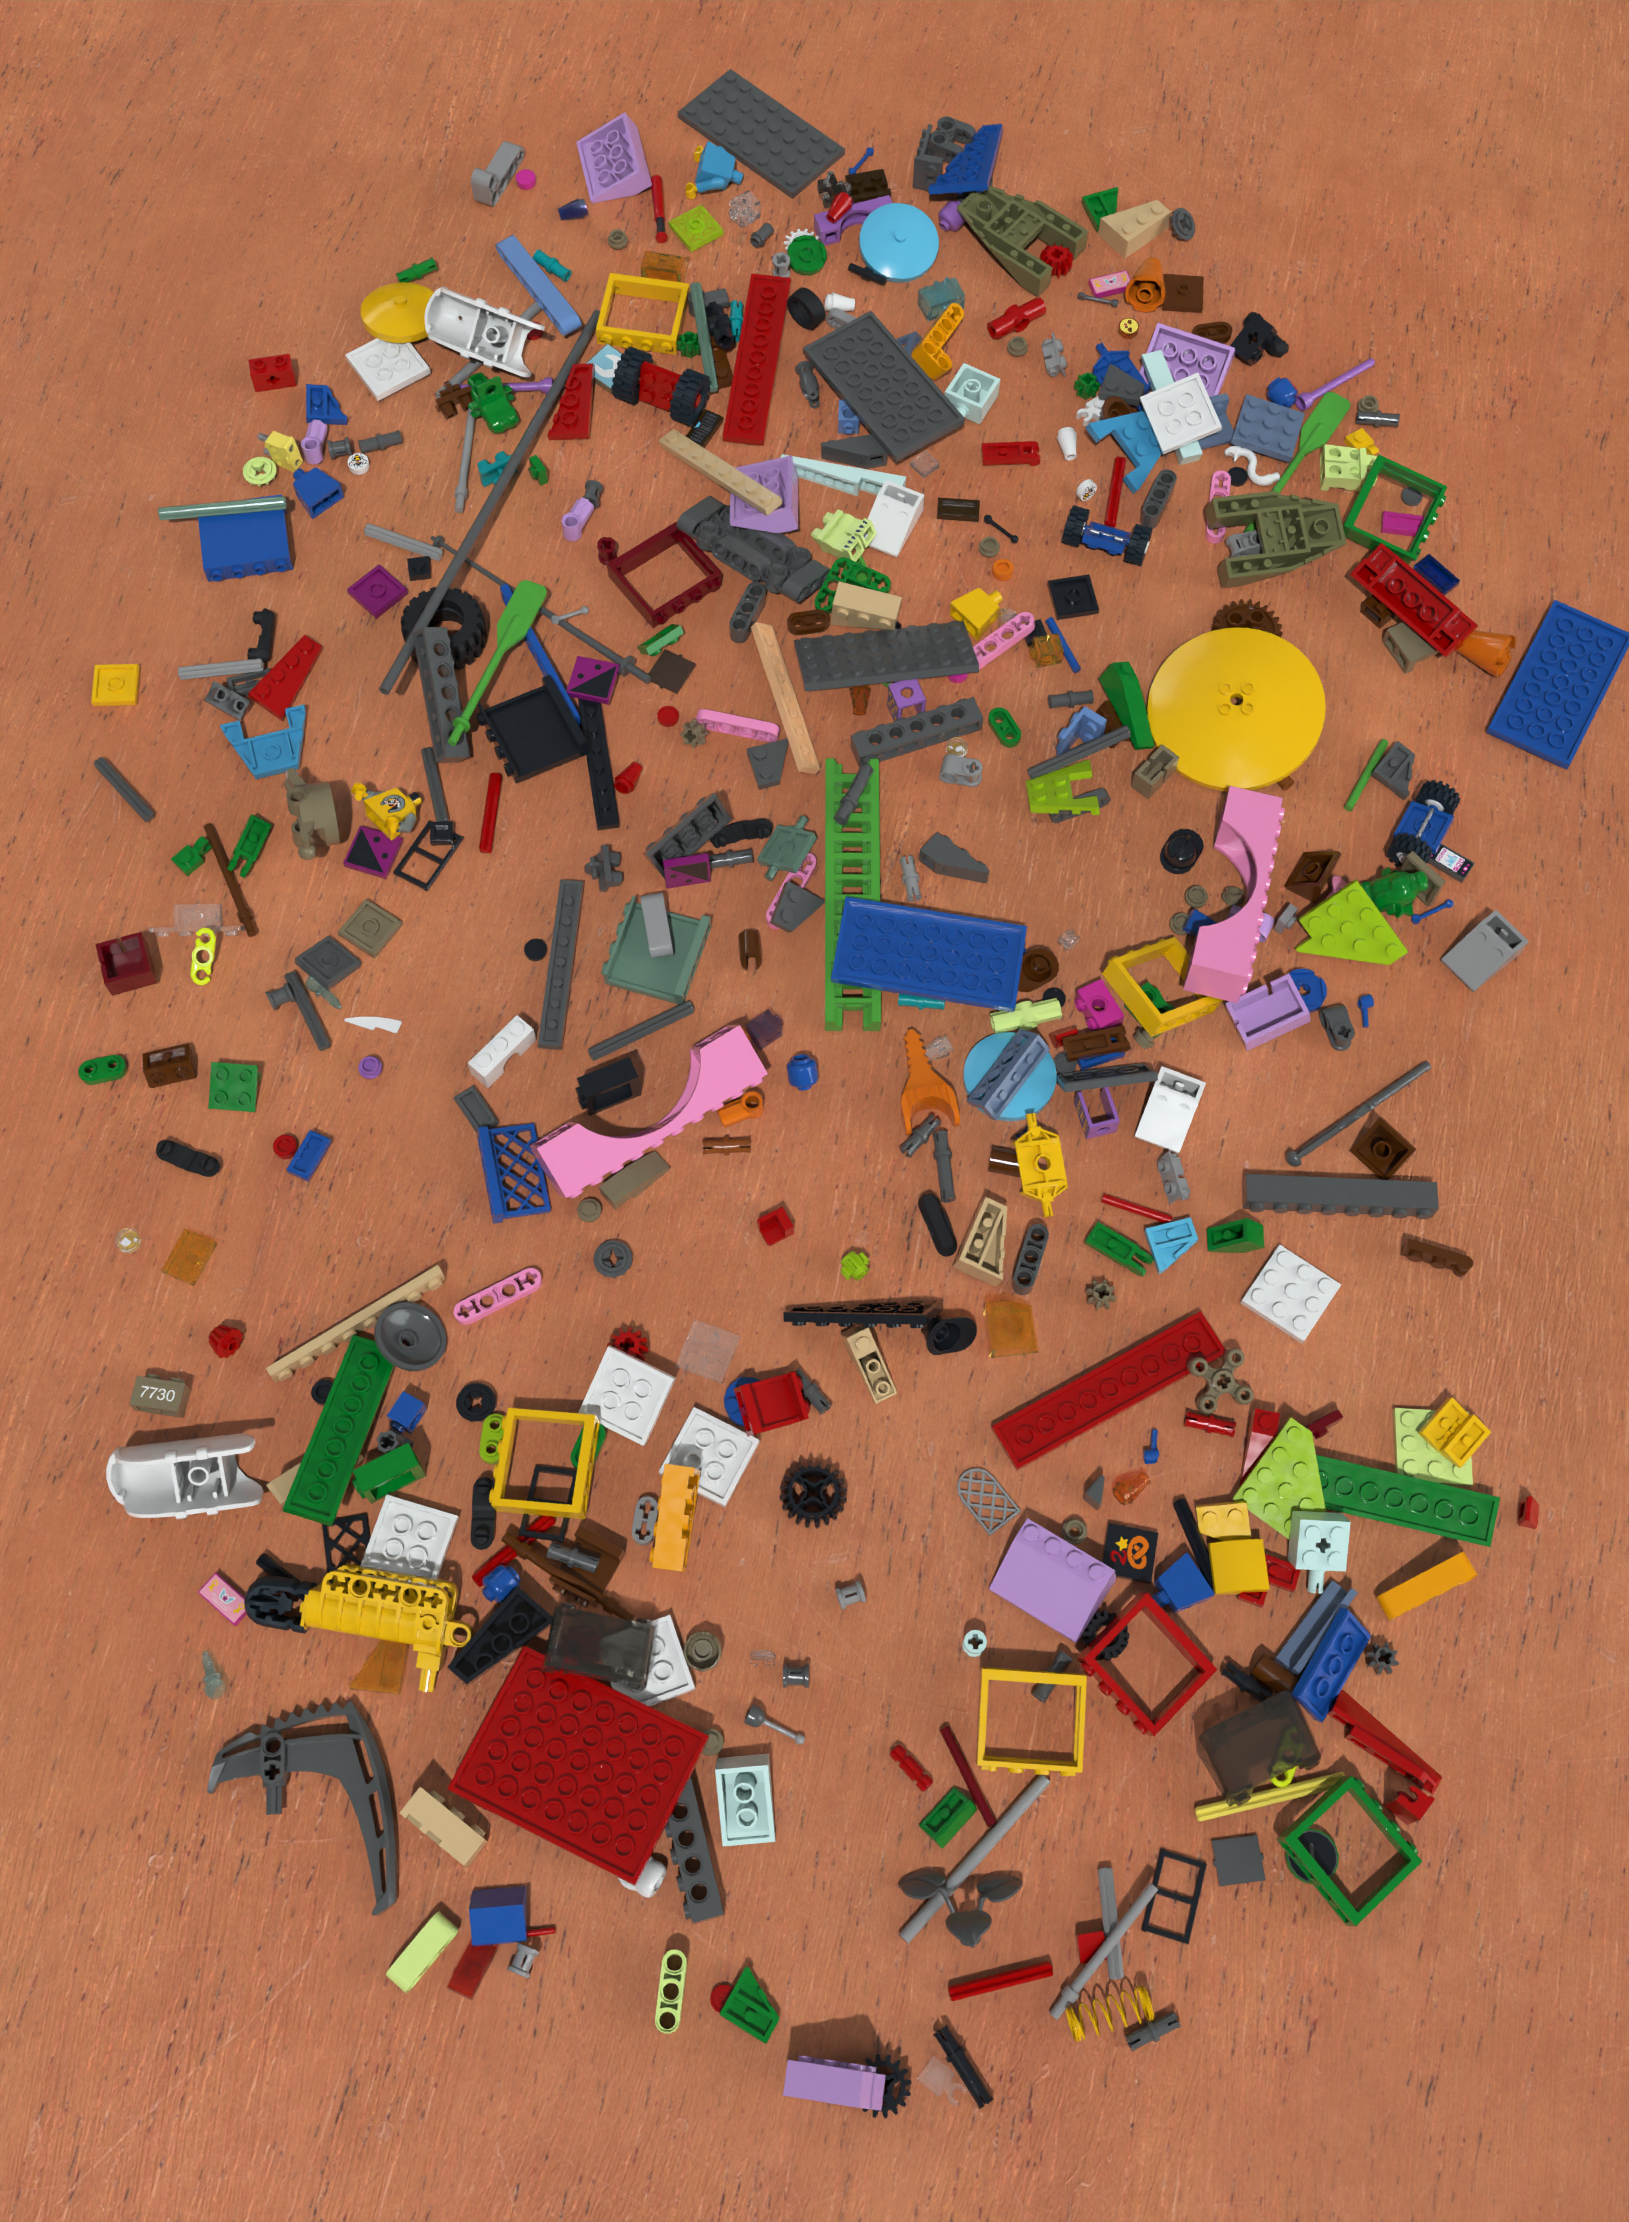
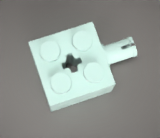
[945,363,1000,429]
[1288,1511,1351,1594]

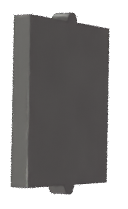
[1211,1835,1266,1887]

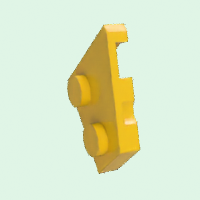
[1196,1501,1251,1541]

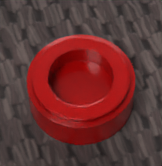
[273,1135,298,1160]

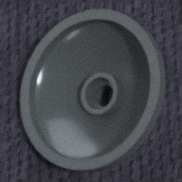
[374,1302,446,1371]

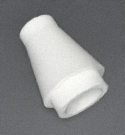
[825,292,855,312]
[1056,427,1077,461]

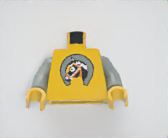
[351,783,422,840]

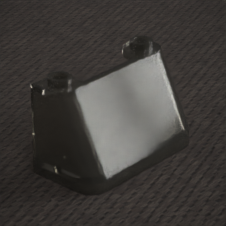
[541,1603,656,1691]
[1197,1690,1321,1807]

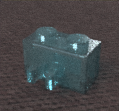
[917,277,965,321]

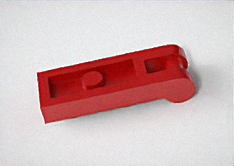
[981,441,1041,466]

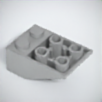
[1441,910,1529,992]

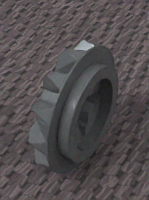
[1170,208,1195,241]
[593,1241,632,1279]

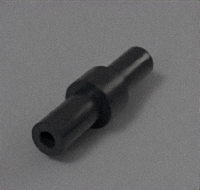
[848,263,887,286]

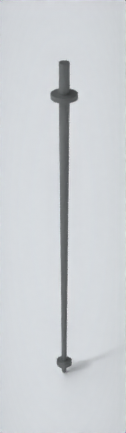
[430,535,652,684]

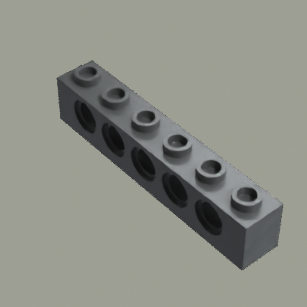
[413,627,470,763]
[850,697,983,768]
[665,1776,724,1924]

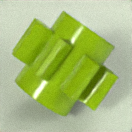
[840,1251,870,1281]

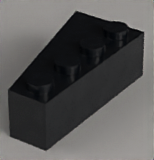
[447,1586,556,1686]

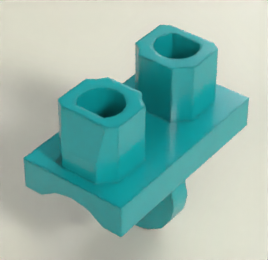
[477,451,517,487]

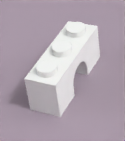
[468,1015,536,1088]

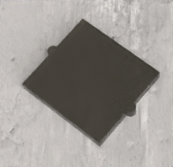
[648,649,696,694]

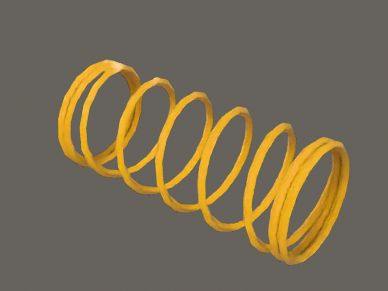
[1066,1985,1154,2043]

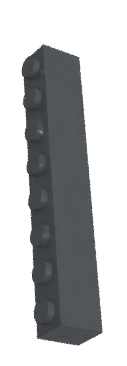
[1242,1174,1439,1219]

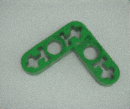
[814,557,891,614]

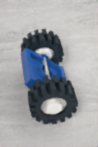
[1062,505,1153,566]
[1387,780,1460,867]

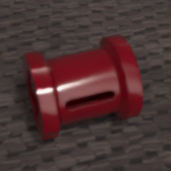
[597,537,617,565]

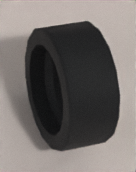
[787,287,825,330]

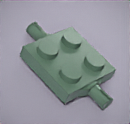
[757,815,817,881]

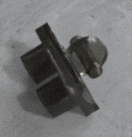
[817,171,852,208]

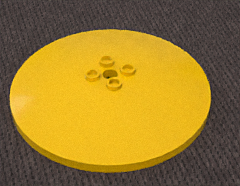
[1147,628,1326,792]

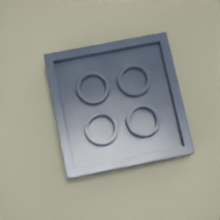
[1230,394,1305,463]

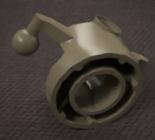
[284,768,340,860]

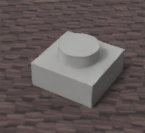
[1274,903,1298,934]

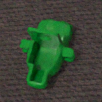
[467,372,519,434]
[1360,867,1428,918]

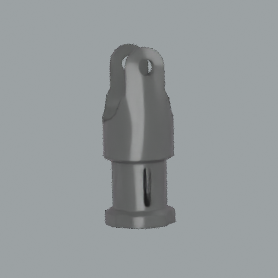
[795,361,820,408]

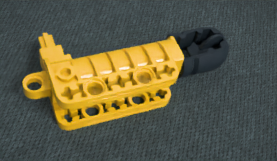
[244,1564,474,1692]

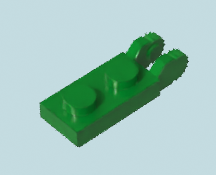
[227,814,272,878]
[1084,1222,1154,1277]

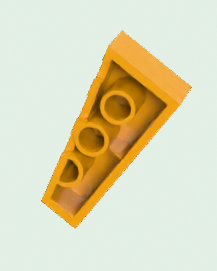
[649,1464,701,1572]

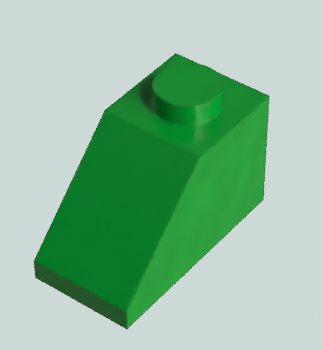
[1207,1218,1265,1253]

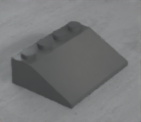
[643,793,732,879]

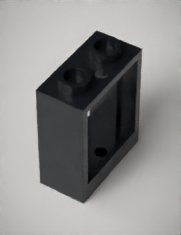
[575,1057,641,1116]

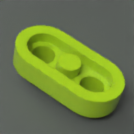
[479,1414,504,1465]

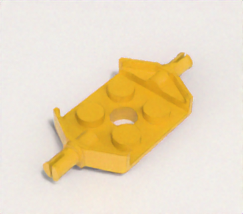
[1011,1113,1068,1218]

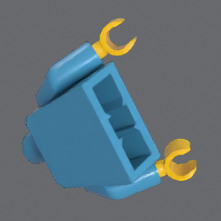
[685,141,743,200]

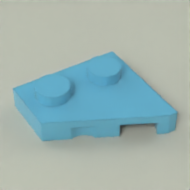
[1144,1217,1198,1274]

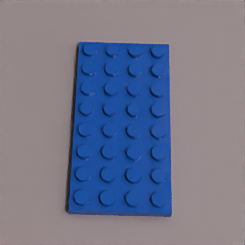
[1486,600,1629,770]
[831,897,1027,1012]

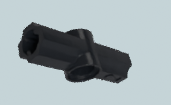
[705,301,734,349]

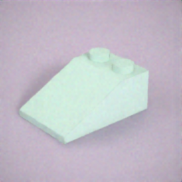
[715,1753,775,1846]

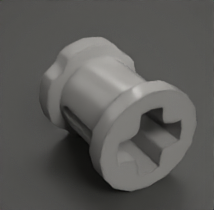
[772,252,790,278]
[835,1580,866,1610]
[507,1943,540,1979]

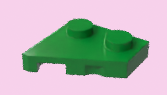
[1081,187,1118,231]
[719,1966,780,2044]

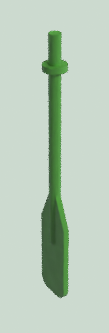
[1244,392,1351,532]
[448,580,547,746]

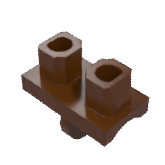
[435,381,472,419]

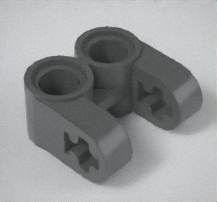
[929,116,976,163]

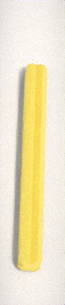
[1194,1772,1345,1822]

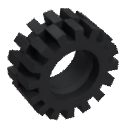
[1081,1611,1129,1661]

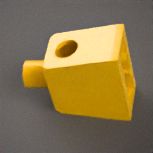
[949,588,1003,641]

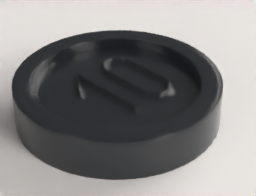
[1228,467,1248,486]
[524,939,547,961]
[1043,988,1066,1008]

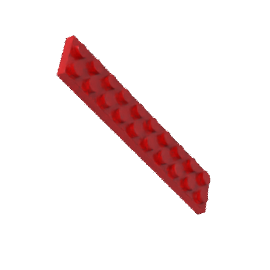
[723,273,791,446]
[991,1311,1226,1471]

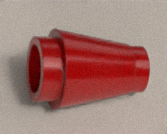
[826,192,853,224]
[614,762,642,794]

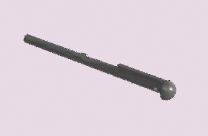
[1286,1061,1431,1167]

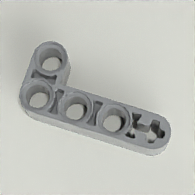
[471,141,525,207]

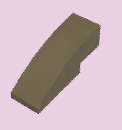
[599,1151,671,1210]

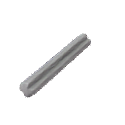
[364,523,443,561]
[178,658,264,680]
[1098,1867,1124,1980]

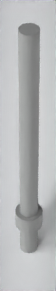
[454,408,475,513]
[1049,1883,1158,2020]

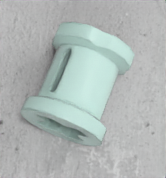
[962,1630,987,1657]

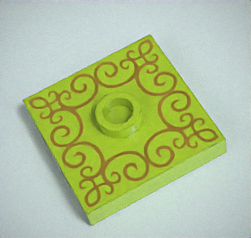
[669,204,724,252]

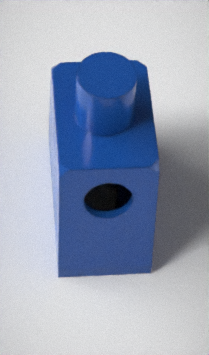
[293,468,344,519]
[1151,1552,1215,1613]

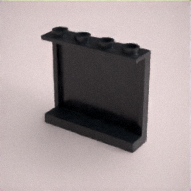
[476,675,588,783]

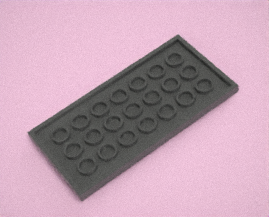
[678,69,845,199]
[803,311,965,462]
[794,621,979,692]

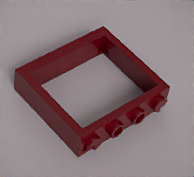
[607,522,722,628]

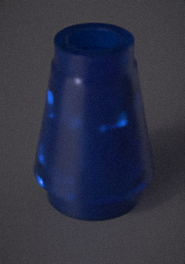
[558,198,589,221]

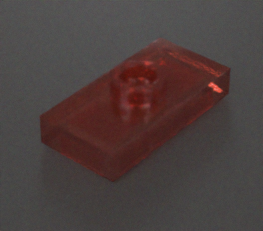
[447,1939,498,2001]

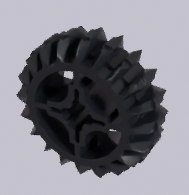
[780,1460,847,1529]

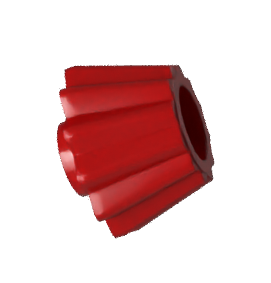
[208,1325,243,1358]

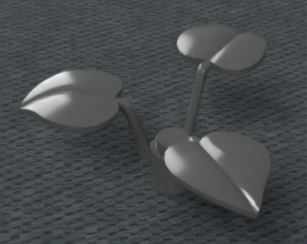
[898,1870,1023,1948]

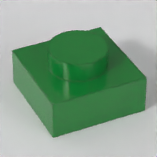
[528,455,548,486]

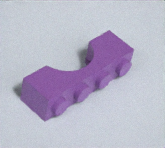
[814,195,893,246]

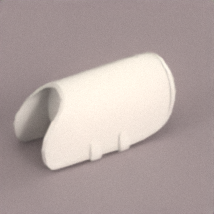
[424,286,545,377]
[106,1433,264,1520]

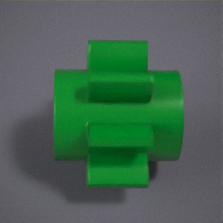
[677,331,700,358]
[1074,372,1100,399]

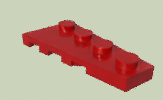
[547,363,595,440]
[248,635,322,722]

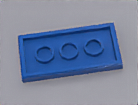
[1291,1607,1371,1723]

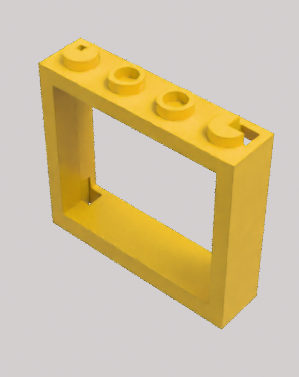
[596,273,690,355]
[1102,937,1223,1037]
[489,1408,600,1519]
[976,1667,1087,1777]

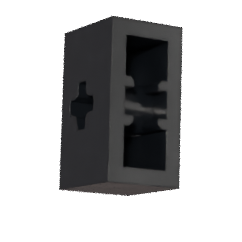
[1230,313,1278,366]

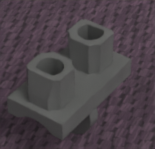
[203,681,250,720]
[584,845,622,892]

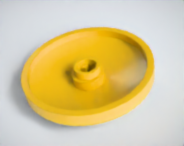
[360,282,434,343]

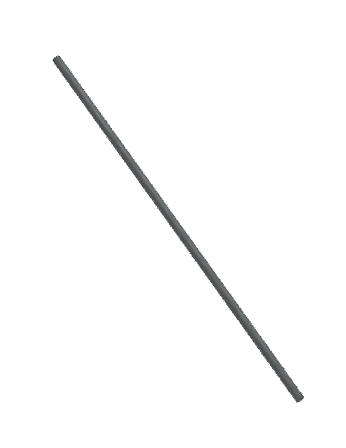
[379,310,600,695]

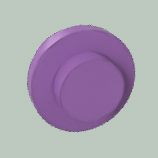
[358,1056,382,1079]

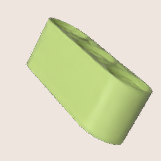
[386,1911,459,1994]
[655,1949,688,2034]

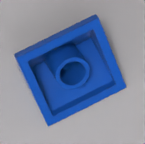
[469,1886,527,1946]

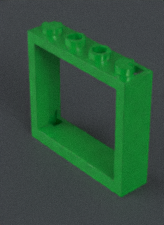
[1343,454,1447,565]
[1276,1776,1423,1927]

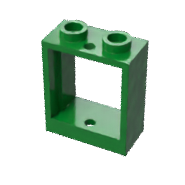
[352,1443,426,1504]

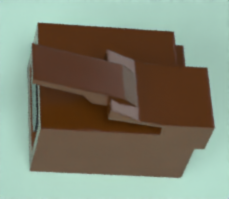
[1360,595,1396,629]

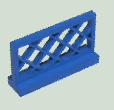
[477,1123,551,1224]

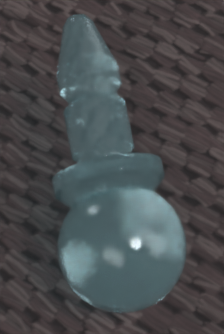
[306,976,341,1009]
[202,1651,226,1699]

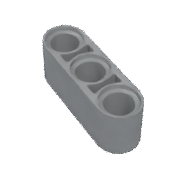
[640,892,674,959]

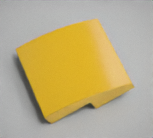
[1418,1397,1491,1468]
[1208,1539,1270,1595]

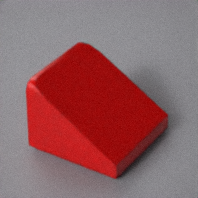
[1049,1027,1078,1048]
[1518,1496,1539,1529]
[1075,1931,1107,1964]

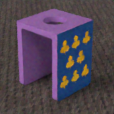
[887,679,926,722]
[1074,1087,1120,1140]

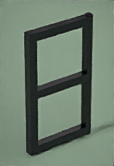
[393,820,464,891]
[519,1465,577,1543]
[1141,1849,1207,1944]

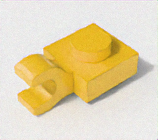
[1344,428,1379,456]

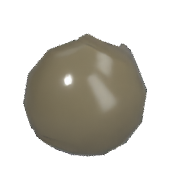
[683,1631,723,1672]

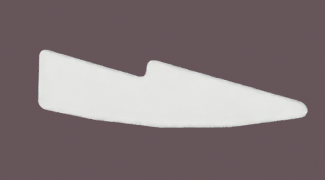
[344,1017,402,1033]

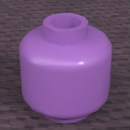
[938,201,966,232]

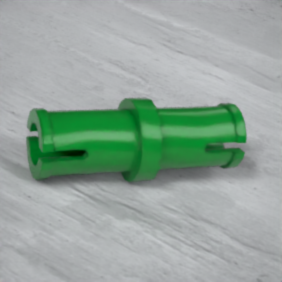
[396,257,438,283]

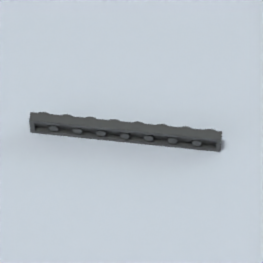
[538,880,584,1050]

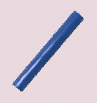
[1045,617,1081,673]

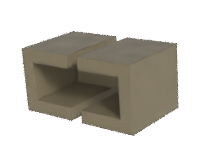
[1131,745,1180,799]

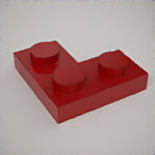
[1237,1554,1301,1608]

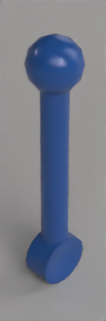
[849,147,874,175]
[1411,899,1454,924]

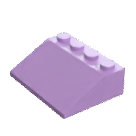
[576,112,652,203]
[1139,323,1235,397]
[730,455,798,533]
[989,1518,1116,1643]

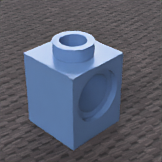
[838,400,859,434]

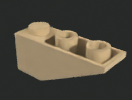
[840,1323,897,1404]

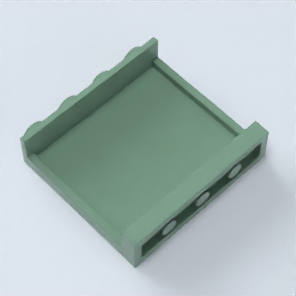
[601,896,711,1005]

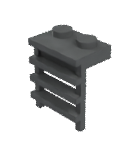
[913,124,943,191]

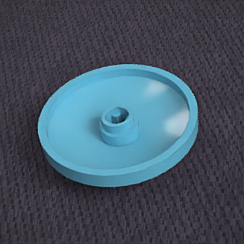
[859,203,939,283]
[963,1032,1057,1121]

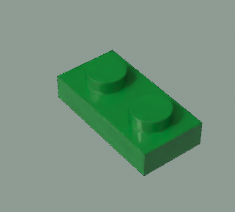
[637,624,684,656]

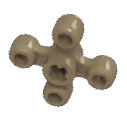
[1187,1348,1254,1414]

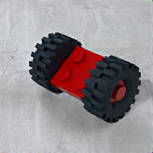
[612,347,711,427]

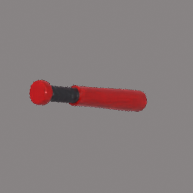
[651,175,668,243]

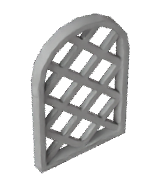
[957,1468,1021,1536]

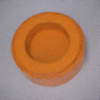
[992,559,1014,581]

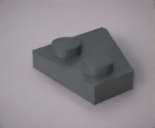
[1099,364,1145,406]
[747,739,788,790]
[1371,741,1415,800]
[770,881,825,933]

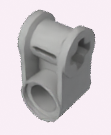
[1225,529,1262,557]
[939,754,983,787]

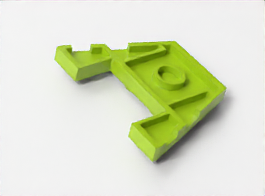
[1026,760,1100,815]

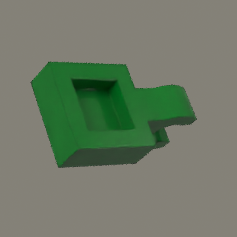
[171,836,212,877]

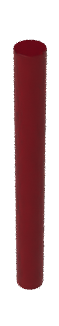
[939,1726,997,1827]

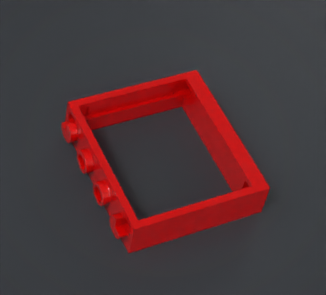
[1076,1593,1218,1736]

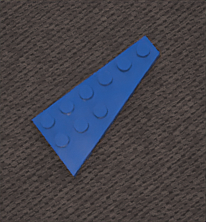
[928,124,1003,195]

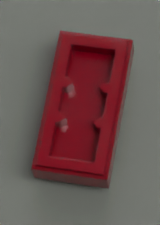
[1305,1410,1343,1440]

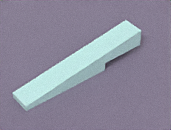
[1141,350,1203,465]
[780,454,906,496]

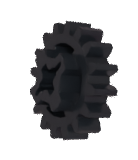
[862,2054,911,2118]

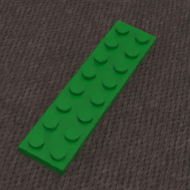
[283,1335,394,1527]
[1316,1455,1500,1547]

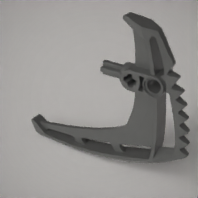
[207,1701,397,1916]

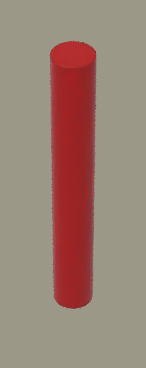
[1101,1194,1172,1224]

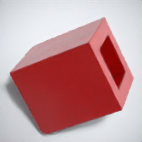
[757,1207,794,1246]

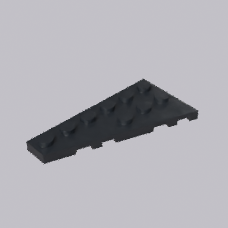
[783,1300,944,1328]

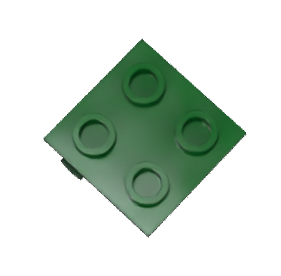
[208,1062,261,1112]

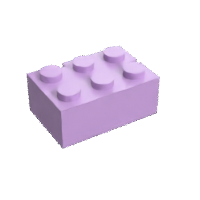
[1225,974,1311,1051]
[783,2055,886,2111]

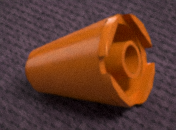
[1125,257,1166,312]
[1456,630,1517,678]

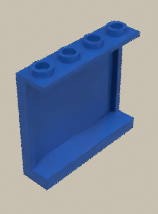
[198,494,293,582]

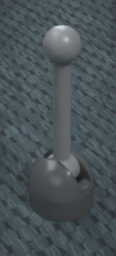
[744,1704,805,1745]

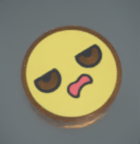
[1118,318,1139,339]

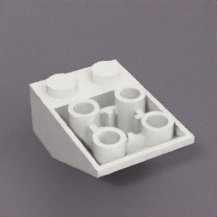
[863,480,925,558]
[1134,1066,1206,1154]

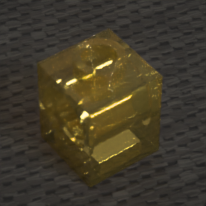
[1029,633,1064,668]

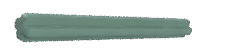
[690,282,718,393]
[158,496,287,520]

